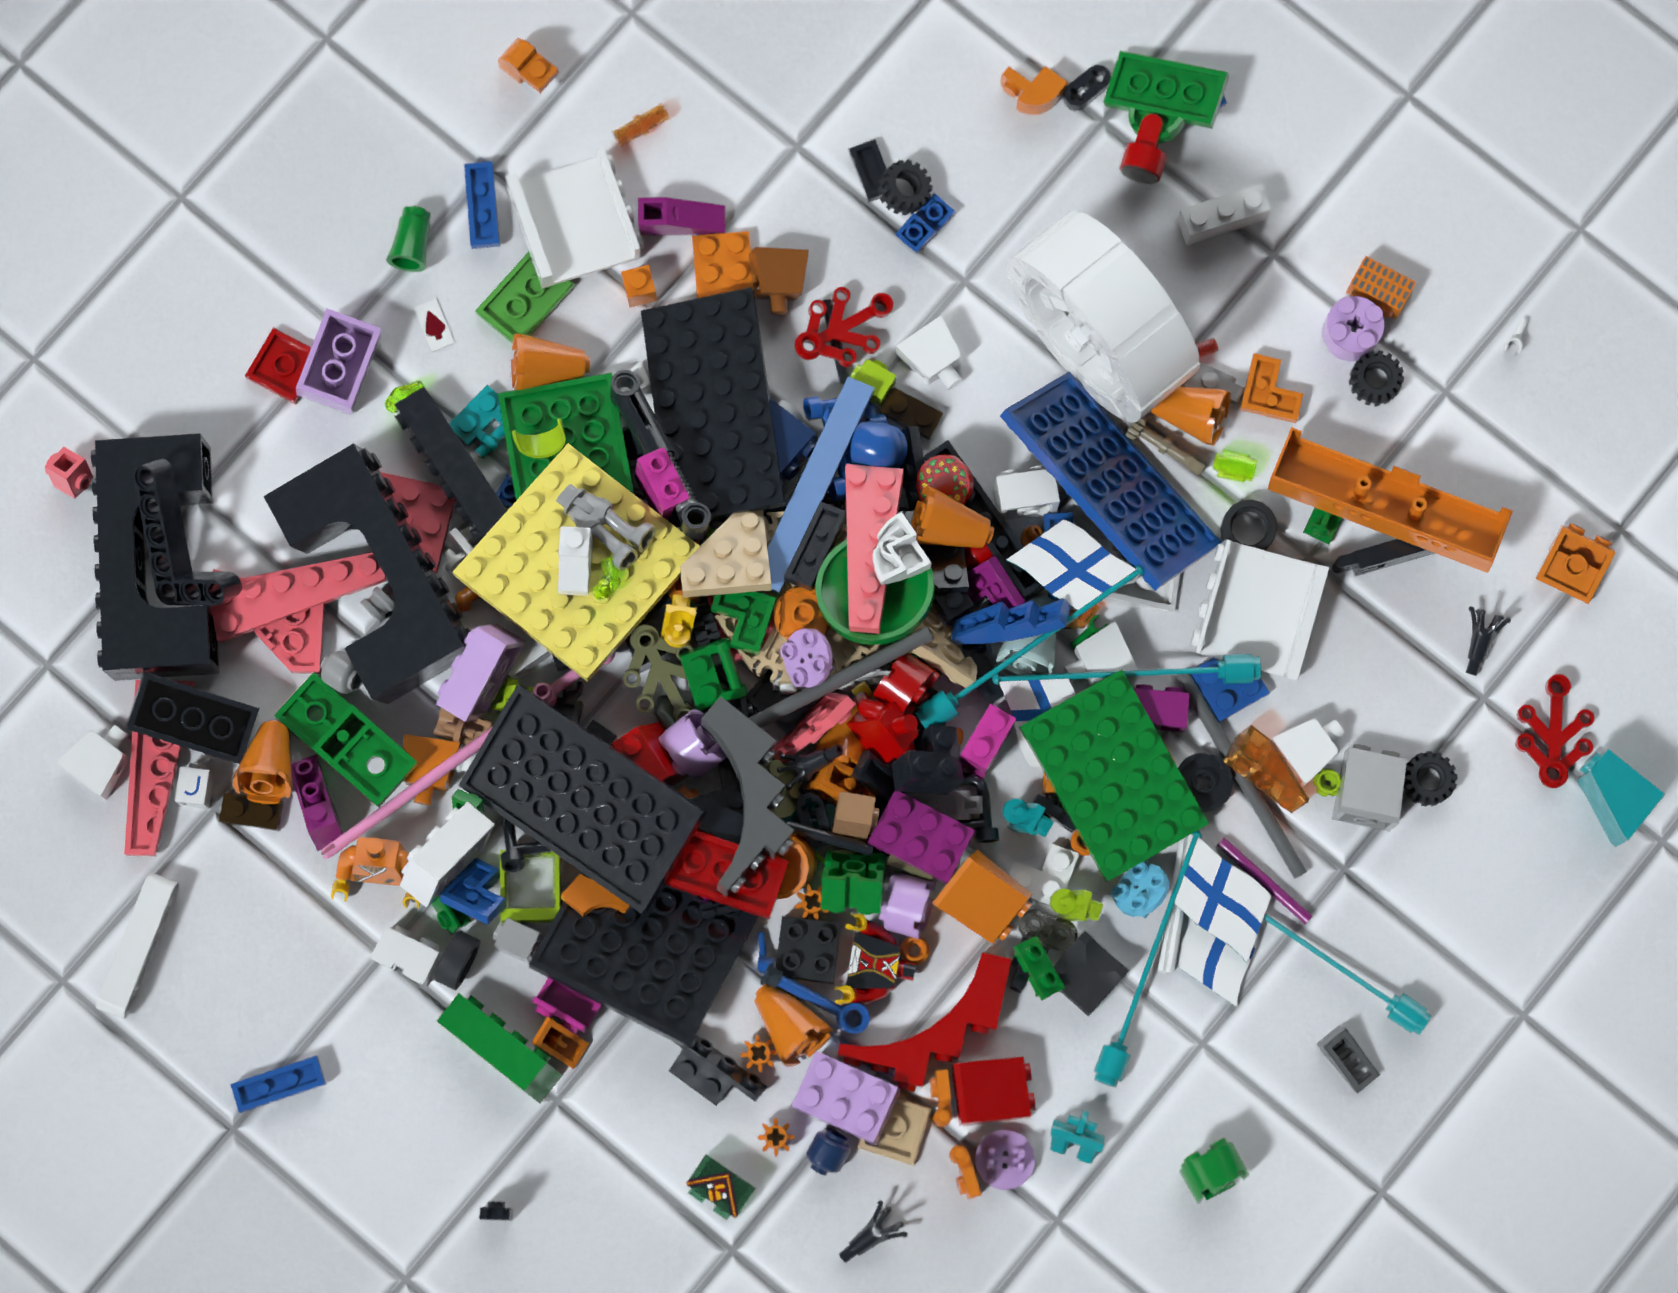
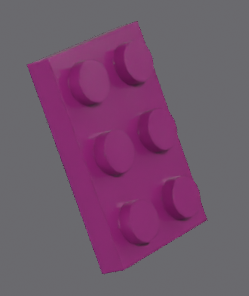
[868,791,975,884]

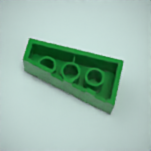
[437,993,563,1104]

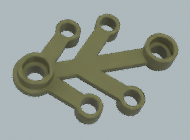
[623,624,695,721]

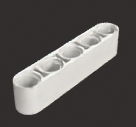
[96,872,179,1019]

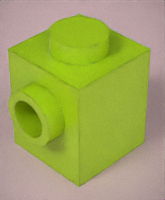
[850,359,897,406]

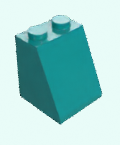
[1578,749,1665,847]

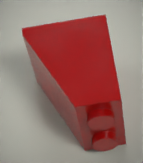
[612,722,689,787]
[951,1057,1036,1127]

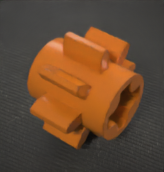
[795,884,829,920]
[740,1035,778,1073]
[757,1118,795,1157]

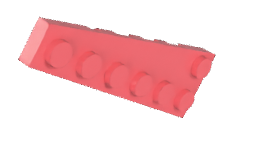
[845,464,904,634]
[211,552,387,643]
[124,680,196,857]

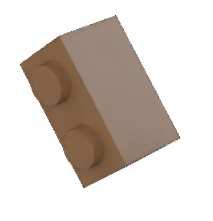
[832,792,879,842]

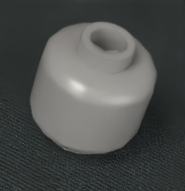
[320,651,363,694]

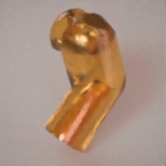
[1064,604,1100,629]

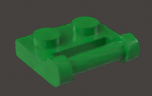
[678,638,748,711]

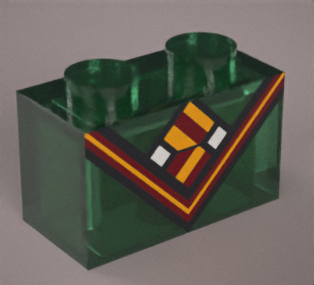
[686,1154,756,1220]

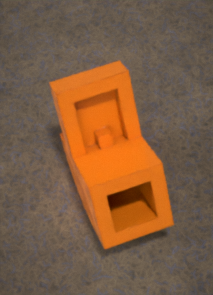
[498,38,559,94]
[1001,66,1068,115]

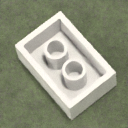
[400,802,494,908]

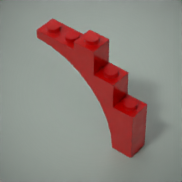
[837,952,1011,1092]

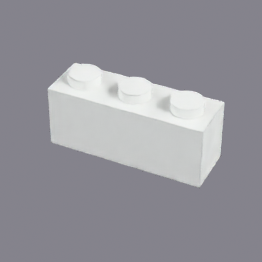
[1177,183,1271,246]

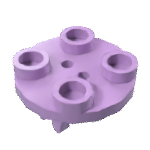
[780,628,835,688]
[975,1130,1035,1190]

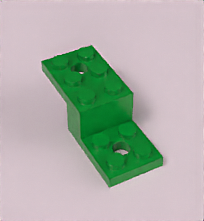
[274,672,419,808]

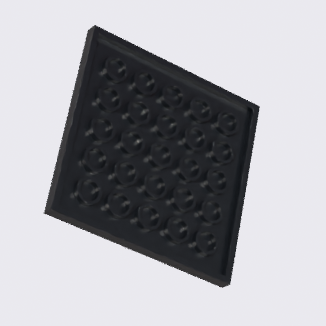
[529,872,759,1049]

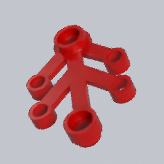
[794,287,894,367]
[1515,674,1594,788]

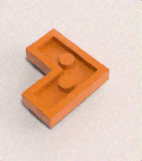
[1240,353,1303,424]

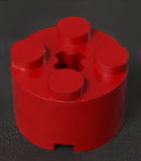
[873,653,941,715]

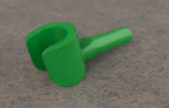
[1069,615,1107,649]

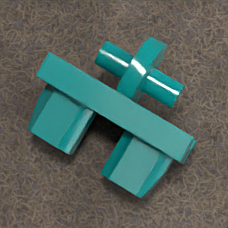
[1002,798,1054,837]
[1050,1110,1105,1164]

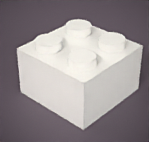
[993,465,1060,522]

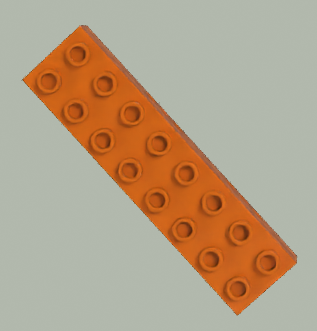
[1268,427,1513,573]

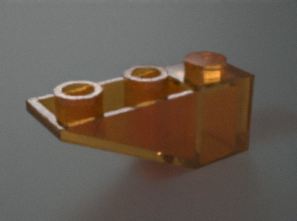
[1224,725,1309,813]

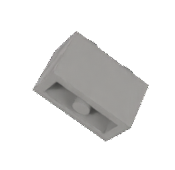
[493,918,543,964]

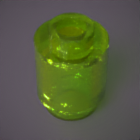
[1212,449,1257,483]

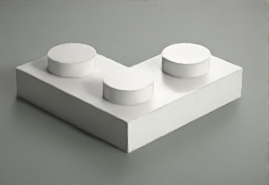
[1009,843,1079,907]

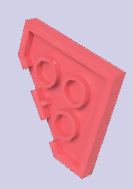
[381,472,455,574]
[253,603,325,674]
[772,692,856,763]

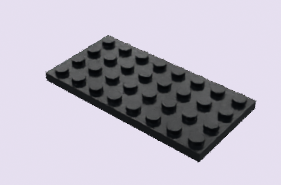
[641,287,786,528]
[458,685,707,914]

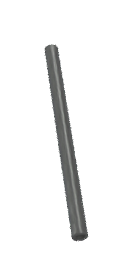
[748,626,934,728]
[1175,674,1307,879]

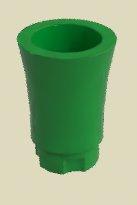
[386,206,431,272]

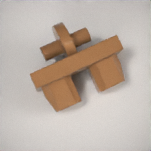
[433,708,493,745]

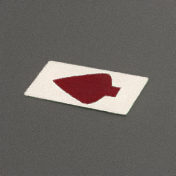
[414,299,454,352]

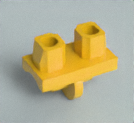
[660,594,696,648]

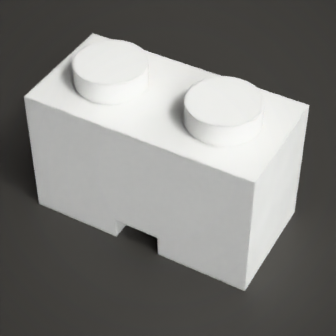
[370,925,442,987]

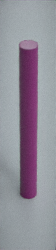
[1216,837,1313,924]

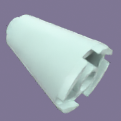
[996,596,1056,675]

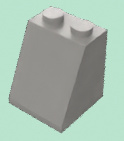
[1332,744,1407,832]

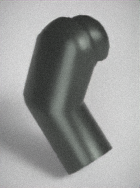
[653,695,677,730]

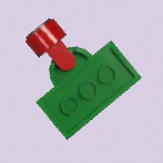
[1103,51,1229,184]

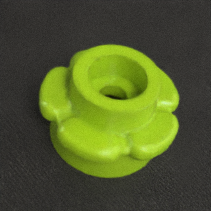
[1313,768,1341,797]

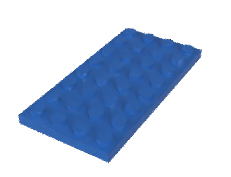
[1000,372,1222,591]

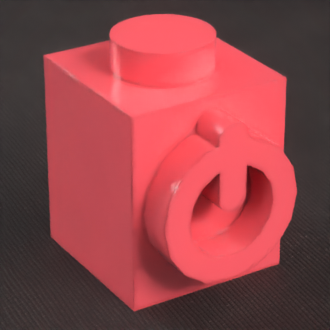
[45,446,94,499]

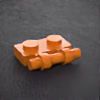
[929,1070,952,1127]
[949,1145,981,1200]

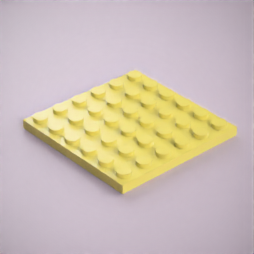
[453,444,700,682]

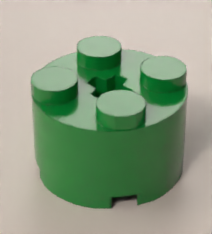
[1179,1138,1250,1204]

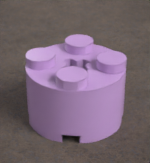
[1322,296,1384,361]
[659,709,727,778]
[879,872,936,939]

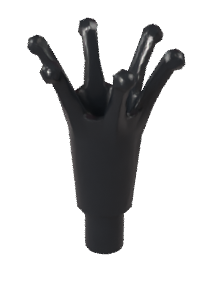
[1465,606,1511,676]
[776,744,843,793]
[839,1200,908,1263]

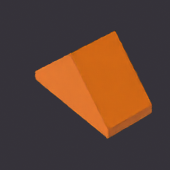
[531,1017,589,1069]

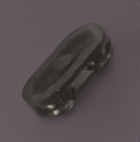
[1018,909,1078,951]

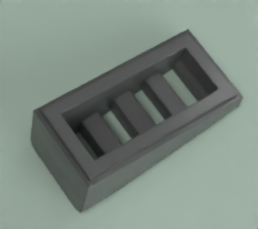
[1317,1026,1380,1093]

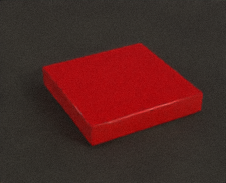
[245,327,311,405]

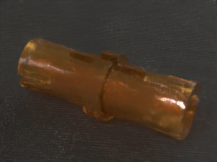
[612,103,670,147]

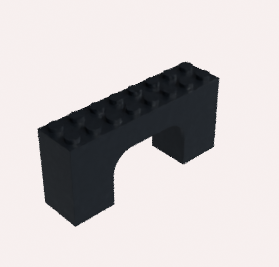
[91,433,220,681]
[263,443,471,704]

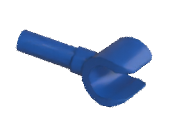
[757,932,775,974]

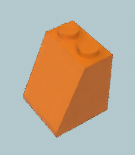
[932,850,1033,944]

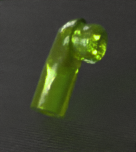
[384,380,424,413]
[592,557,621,600]

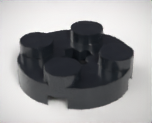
[1178,753,1233,813]

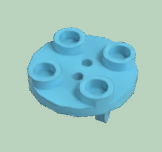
[1111,862,1170,919]

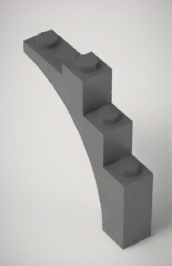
[701,696,794,897]

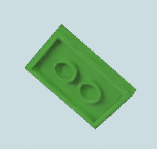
[475,251,575,343]

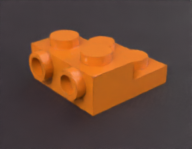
[1535,523,1616,604]

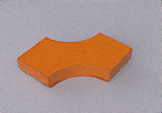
[560,873,631,916]

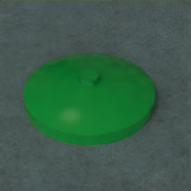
[816,540,935,645]

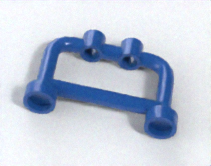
[803,396,888,502]

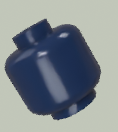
[806,1128,851,1176]

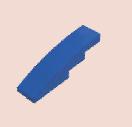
[951,598,1070,644]

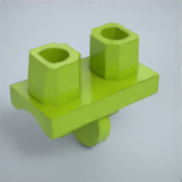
[1050,889,1103,922]

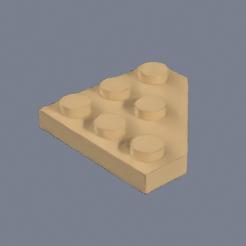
[680,510,772,597]
[899,602,977,688]

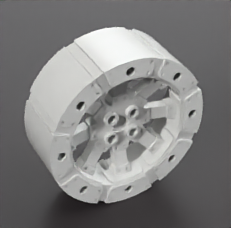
[1006,210,1200,422]

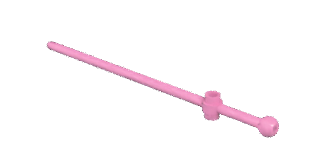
[321,652,615,859]

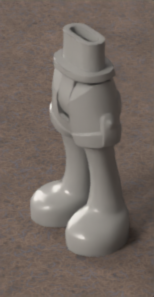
[556,484,656,570]

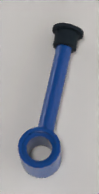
[760,963,870,1033]

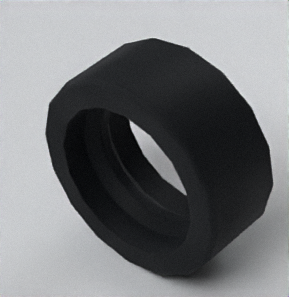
[1220,499,1277,551]
[434,930,481,991]

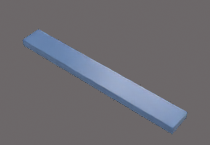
[767,377,874,594]

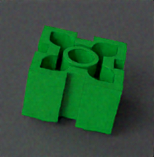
[821,849,886,915]

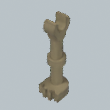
[1125,417,1207,475]

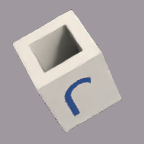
[175,763,214,809]

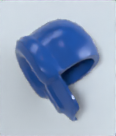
[845,421,908,469]

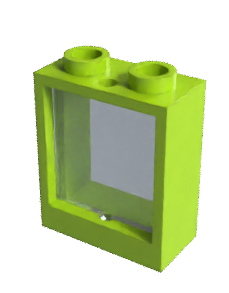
[500,850,562,924]

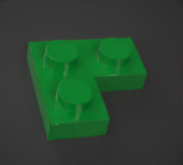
[711,592,776,655]

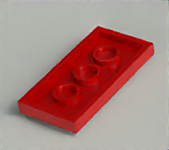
[664,831,789,919]

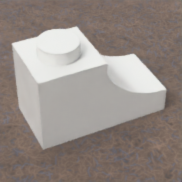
[558,526,593,596]

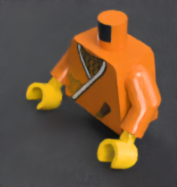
[331,837,421,908]

